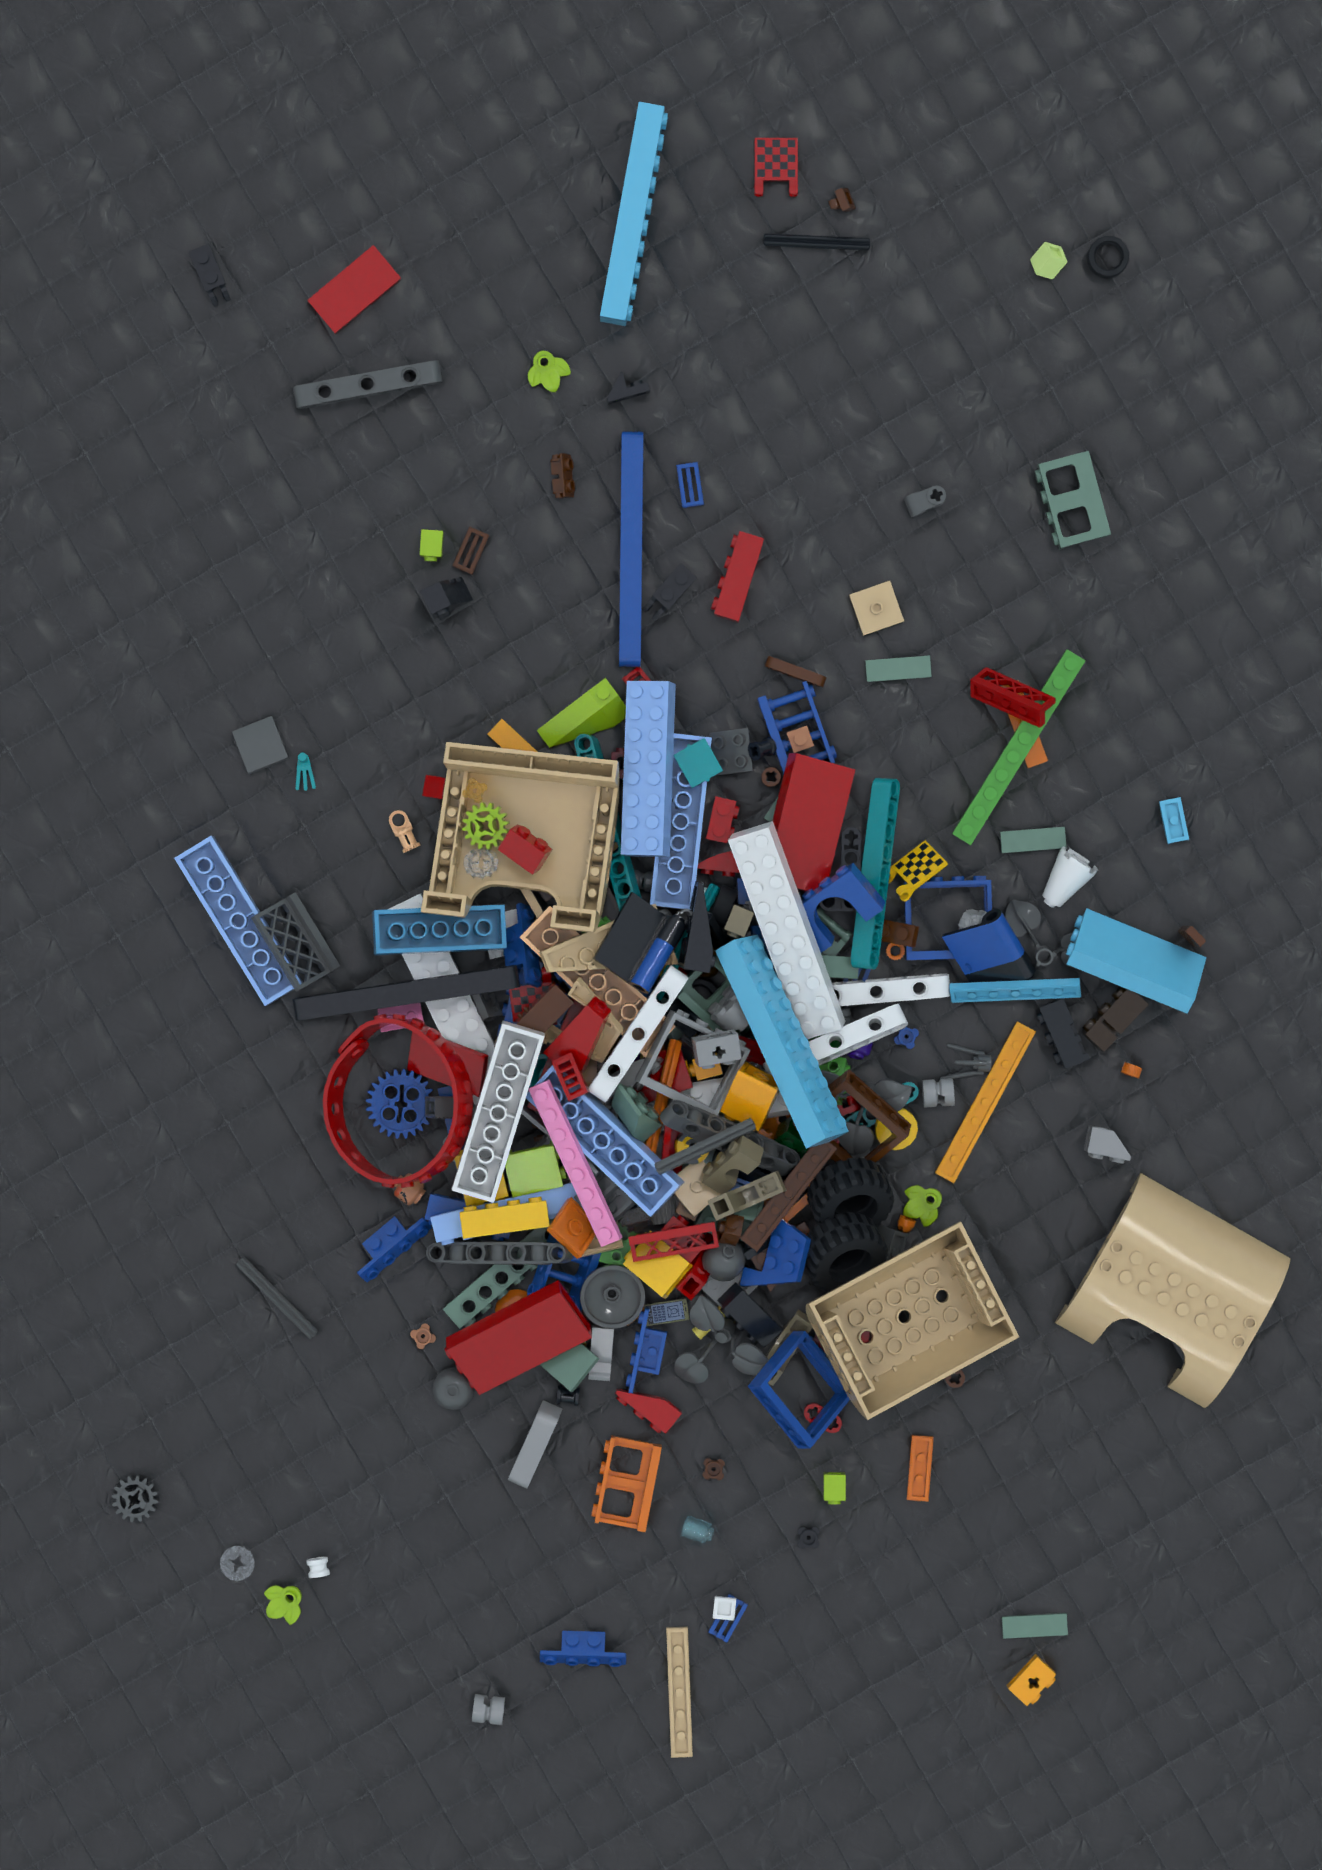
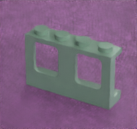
[1034,451,1111,550]
[677,956,750,1036]

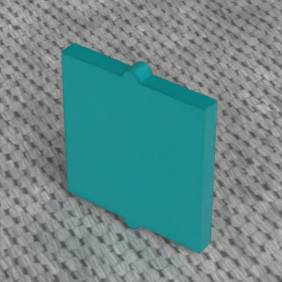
[673,738,723,788]

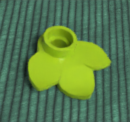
[528,350,571,392]
[903,1185,942,1227]
[264,1585,302,1625]

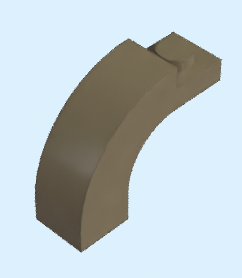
[708,1171,787,1221]
[755,1309,813,1386]

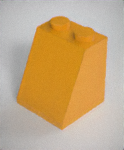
[720,1062,780,1131]

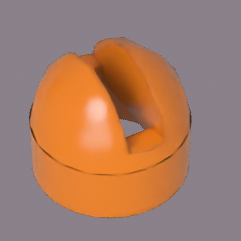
[897,1215,916,1233]

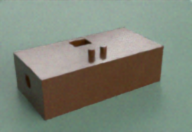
[494,980,574,1047]

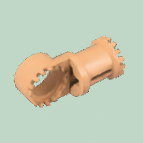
[389,810,421,853]

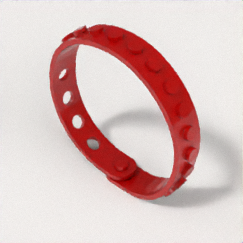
[323,1014,473,1188]

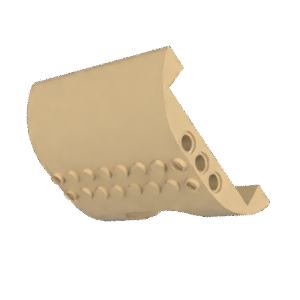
[421,742,619,933]
[1055,1173,1291,1408]

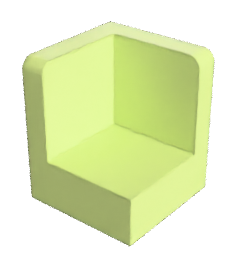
[1030,242,1068,279]

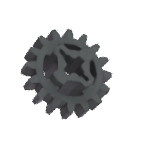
[111,1475,159,1522]

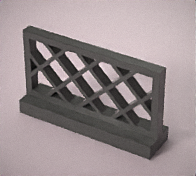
[251,892,340,992]

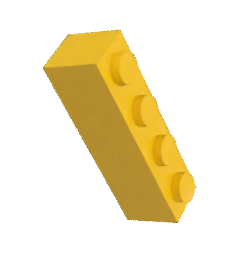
[460,1196,550,1239]

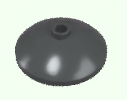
[580,1265,645,1329]

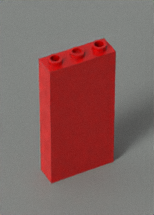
[772,753,855,893]
[444,1280,592,1395]

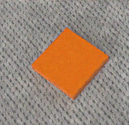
[547,1197,595,1259]

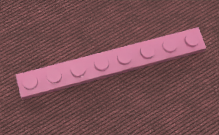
[528,1079,623,1247]

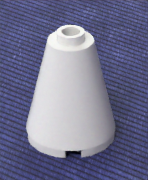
[1042,846,1098,908]

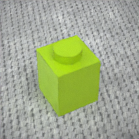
[420,529,444,562]
[823,1472,846,1505]

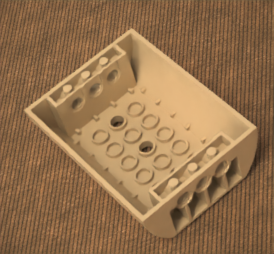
[806,1222,1019,1420]

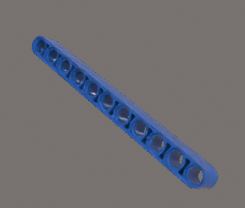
[619,431,643,667]

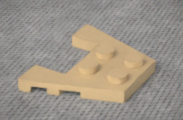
[543,977,624,1063]

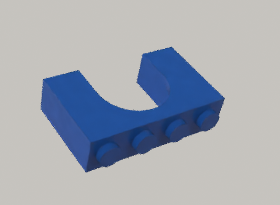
[801,863,885,953]

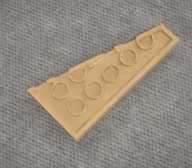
[539,904,679,972]

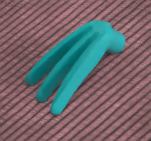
[295,752,316,791]

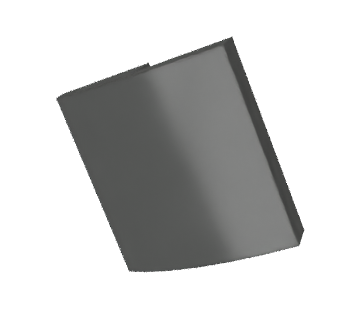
[232,716,289,775]
[574,1171,636,1222]

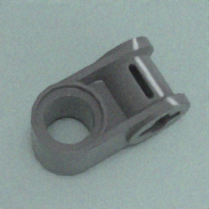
[903,485,946,518]

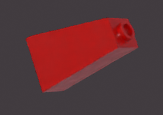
[543,996,611,1081]

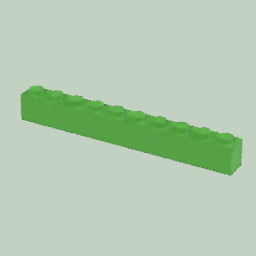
[952,649,1086,845]

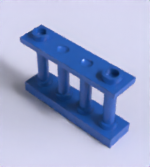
[757,681,837,775]
[527,1233,601,1311]

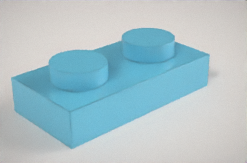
[1159,797,1189,844]

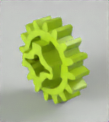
[462,802,510,850]

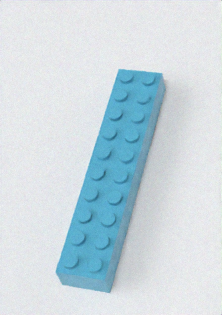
[600,102,668,326]
[715,934,849,1149]

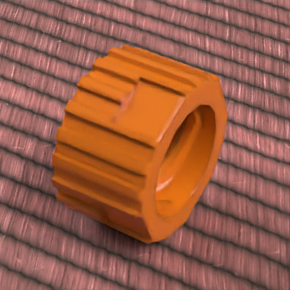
[886,943,905,960]
[1121,1062,1142,1079]

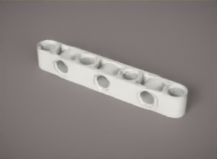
[588,965,689,1102]
[831,974,950,1006]
[763,1004,908,1075]

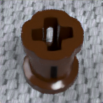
[761,767,781,787]

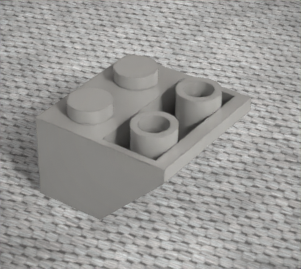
[1084,1125,1131,1164]

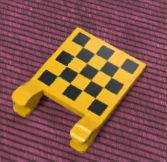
[889,840,948,902]

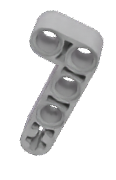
[508,1400,563,1489]

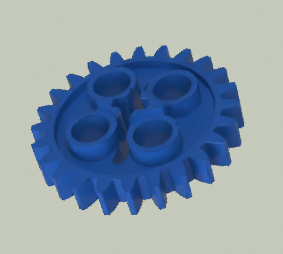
[365,1068,433,1139]

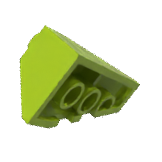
[537,678,626,748]

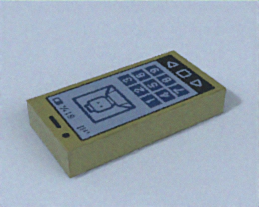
[644,1298,689,1326]

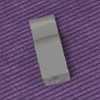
[588,1323,614,1381]

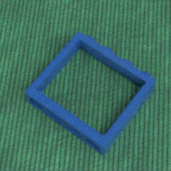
[903,876,992,960]
[748,1331,850,1449]

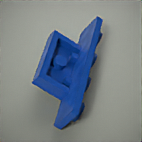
[504,903,542,988]
[357,1216,432,1282]
[626,1306,667,1394]
[540,1631,626,1667]

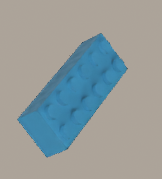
[372,905,507,955]

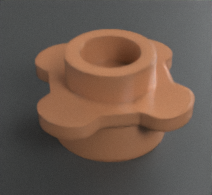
[410,1323,436,1349]

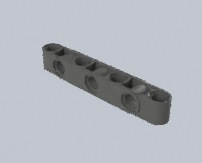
[293,360,443,409]
[660,1100,800,1176]
[426,1242,573,1265]

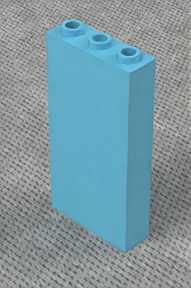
[1066,908,1206,1013]

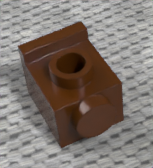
[716,1214,744,1246]

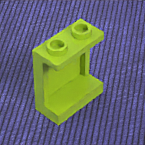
[505,1141,567,1197]

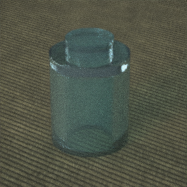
[680,1515,715,1544]

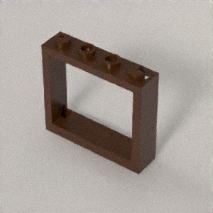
[792,1069,911,1163]

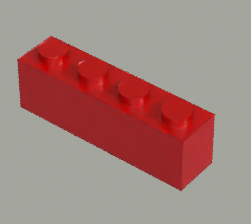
[711,531,764,622]

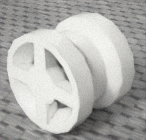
[306,1557,330,1578]

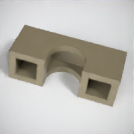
[724,903,754,939]
[702,1135,764,1194]

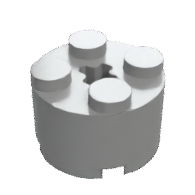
[708,985,749,1031]

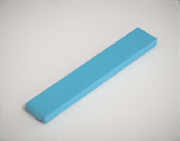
[949,978,1081,1003]

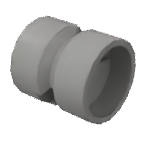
[922,1078,955,1108]
[472,1694,505,1726]

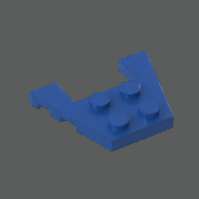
[739,1204,811,1287]

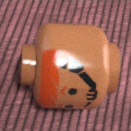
[394,1173,426,1205]

